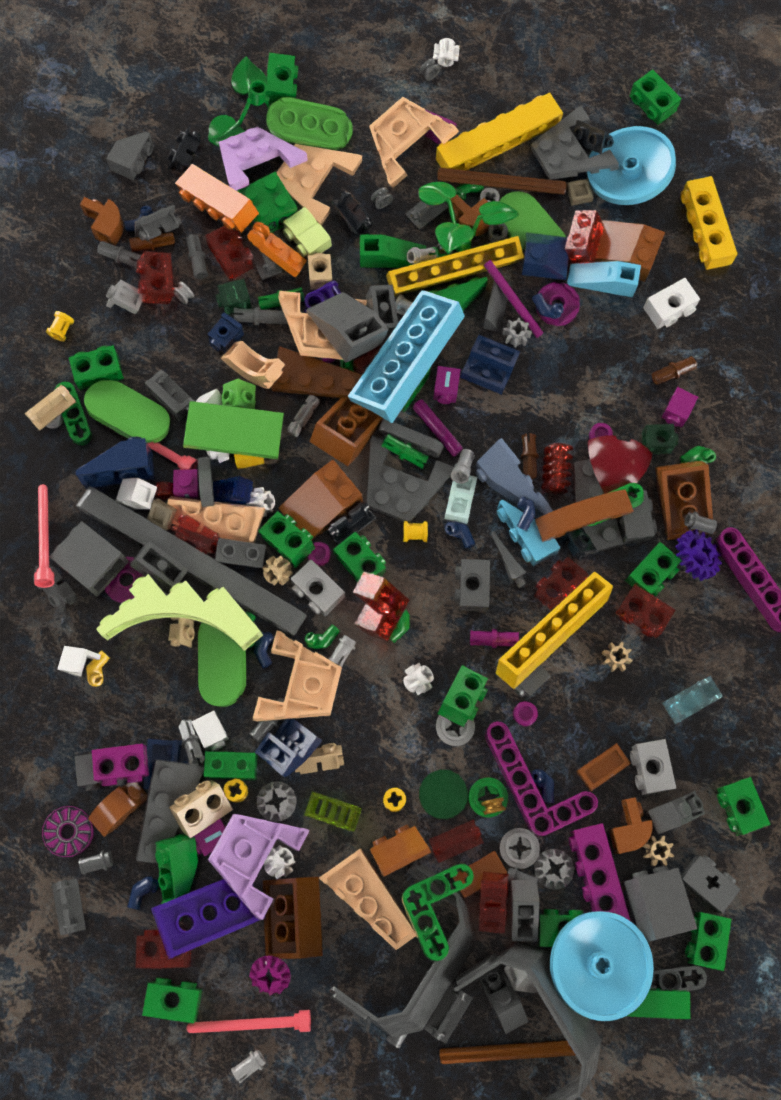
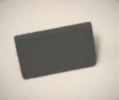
[483,281,508,332]

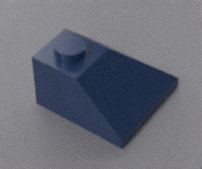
[521,233,570,280]

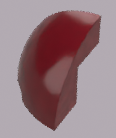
[588,435,652,494]

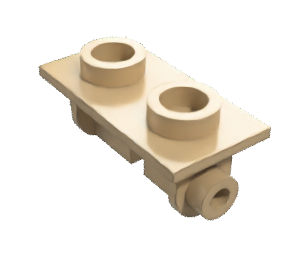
[25,385,76,431]
[168,618,195,648]
[295,743,344,774]

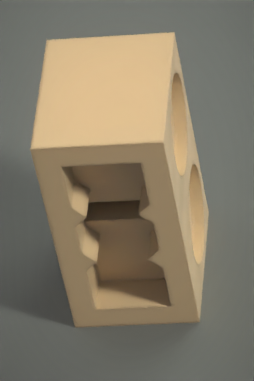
[169,780,233,838]

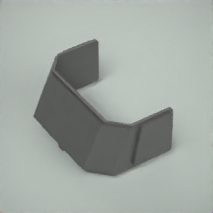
[329,863,477,1038]
[453,942,602,1100]

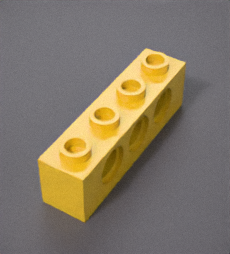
[681,176,737,270]

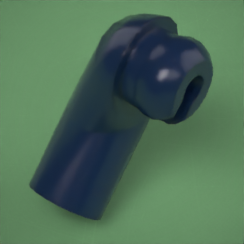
[125,206,153,232]
[532,293,564,319]
[516,497,535,532]
[444,521,476,549]
[253,632,274,669]
[531,769,554,804]
[127,876,159,910]

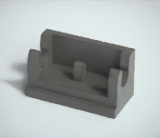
[145,370,196,422]

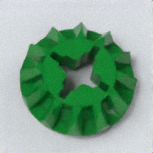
[469,777,508,818]

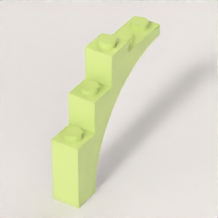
[96,574,263,651]

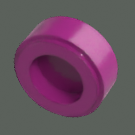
[589,423,613,440]
[307,542,331,567]
[513,701,538,727]

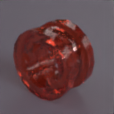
[154,482,175,499]

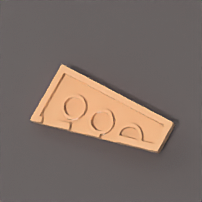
[167,496,265,543]
[319,848,416,950]

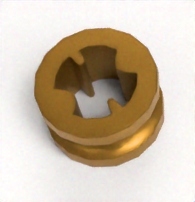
[481,797,506,815]

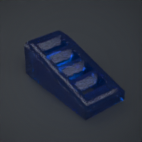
[213,476,253,504]

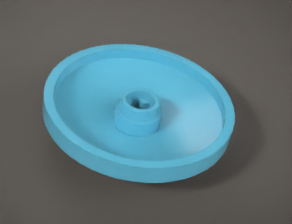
[587,126,676,205]
[550,911,654,1021]

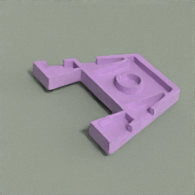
[219,127,308,190]
[208,814,309,920]

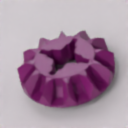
[249,956,291,996]

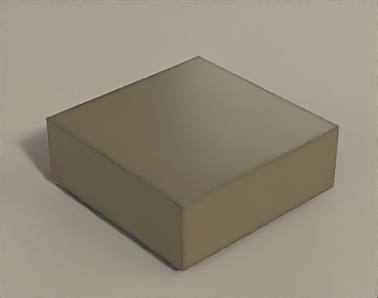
[566,179,594,206]
[147,499,177,531]

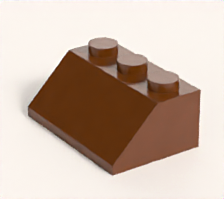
[262,877,323,959]

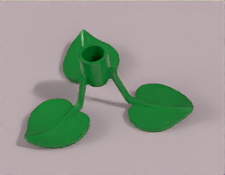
[208,57,270,147]
[419,182,519,254]

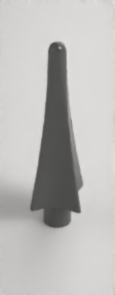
[491,531,527,589]

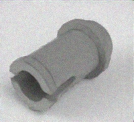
[407,247,436,265]
[329,635,356,667]
[231,1050,266,1083]

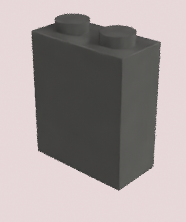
[49,521,129,597]
[624,865,697,942]

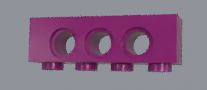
[568,823,630,921]

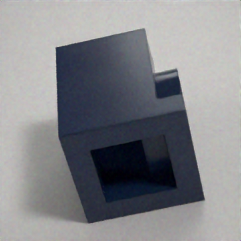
[207,313,244,353]

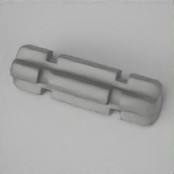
[287,395,320,437]

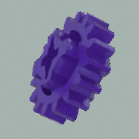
[675,529,722,581]

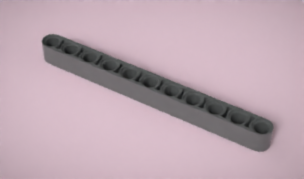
[76,487,307,636]

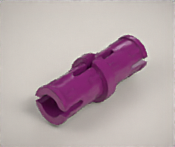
[470,629,519,648]

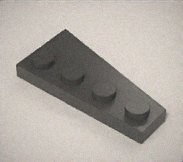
[573,459,624,555]
[136,759,204,863]

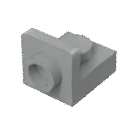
[106,280,145,314]

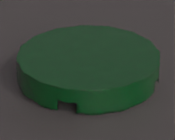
[419,769,468,819]

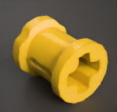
[46,311,74,342]
[404,521,428,542]
[224,778,248,803]
[383,788,406,812]

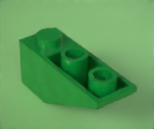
[360,235,426,268]
[429,277,488,311]
[155,834,198,921]

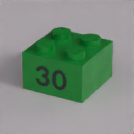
[237,172,297,233]

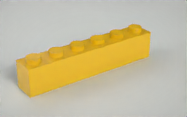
[436,93,563,170]
[386,236,524,297]
[496,571,613,689]

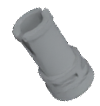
[451,449,475,484]

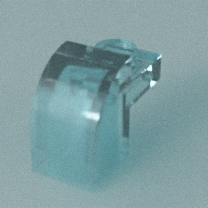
[662,676,723,724]

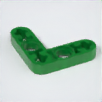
[402,864,474,961]

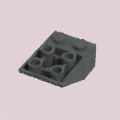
[306,292,388,363]

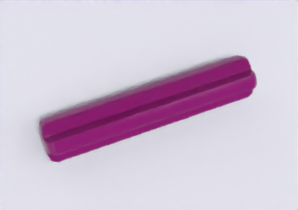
[413,399,463,457]

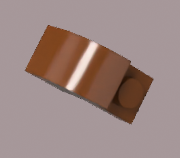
[448,194,490,236]
[80,197,124,246]
[88,782,148,837]
[608,797,652,854]

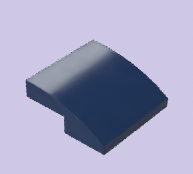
[460,335,520,395]
[255,718,322,777]
[142,739,189,790]

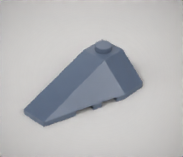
[475,438,553,518]

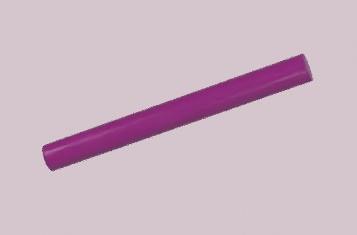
[483,259,544,338]

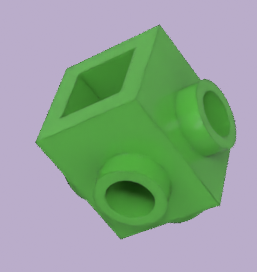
[222,379,256,409]

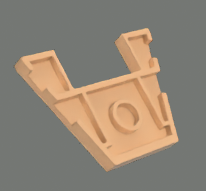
[370,97,459,188]
[277,144,362,226]
[278,291,367,360]
[253,630,342,721]

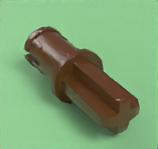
[129,232,175,252]
[652,356,697,385]
[520,433,539,480]

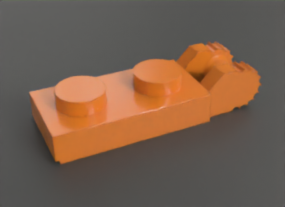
[247,222,307,277]

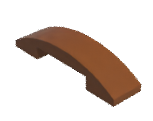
[535,489,634,542]

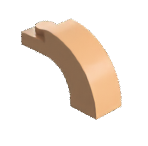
[221,341,285,389]

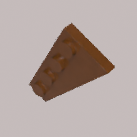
[271,346,362,399]

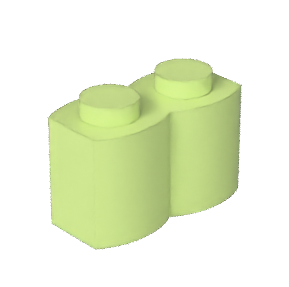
[283,207,332,258]

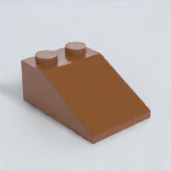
[583,220,665,282]
[310,398,385,466]
[279,460,362,540]
[655,461,714,540]
[370,824,431,877]

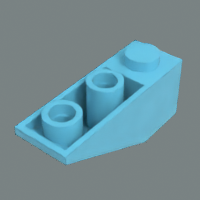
[567,261,641,297]
[497,500,560,567]

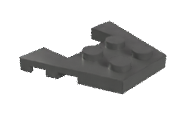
[531,106,619,180]
[367,436,454,523]

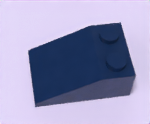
[76,437,156,489]

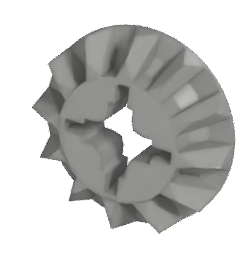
[436,707,475,746]
[257,782,296,822]
[499,828,540,869]
[534,848,575,890]

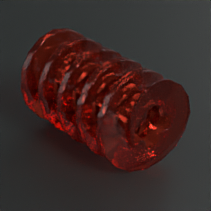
[541,443,574,494]

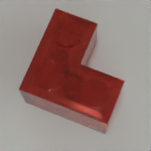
[353,572,410,642]

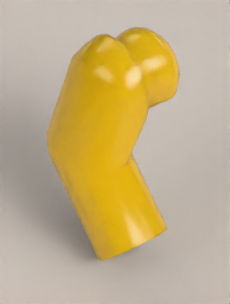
[86,650,110,687]

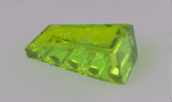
[304,791,362,832]

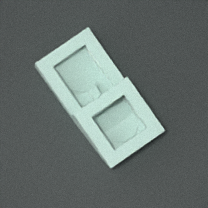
[444,475,477,524]

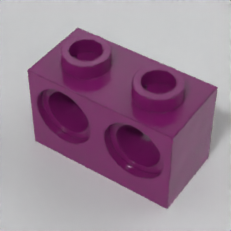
[92,744,149,786]

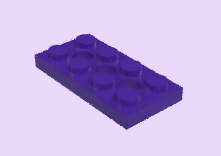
[151,879,265,959]

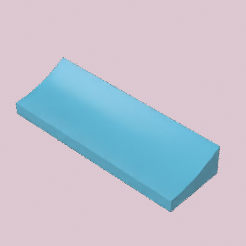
[348,290,465,423]

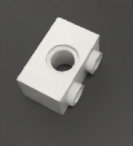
[643,278,700,329]

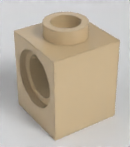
[308,253,332,290]

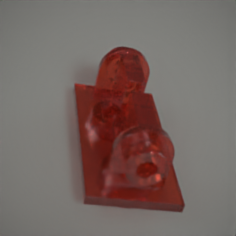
[171,514,221,554]
[428,820,484,863]

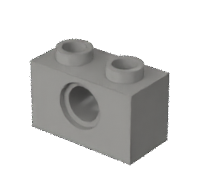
[291,560,345,617]
[630,739,676,795]

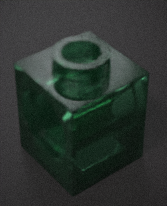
[216,278,252,315]
[641,424,678,454]

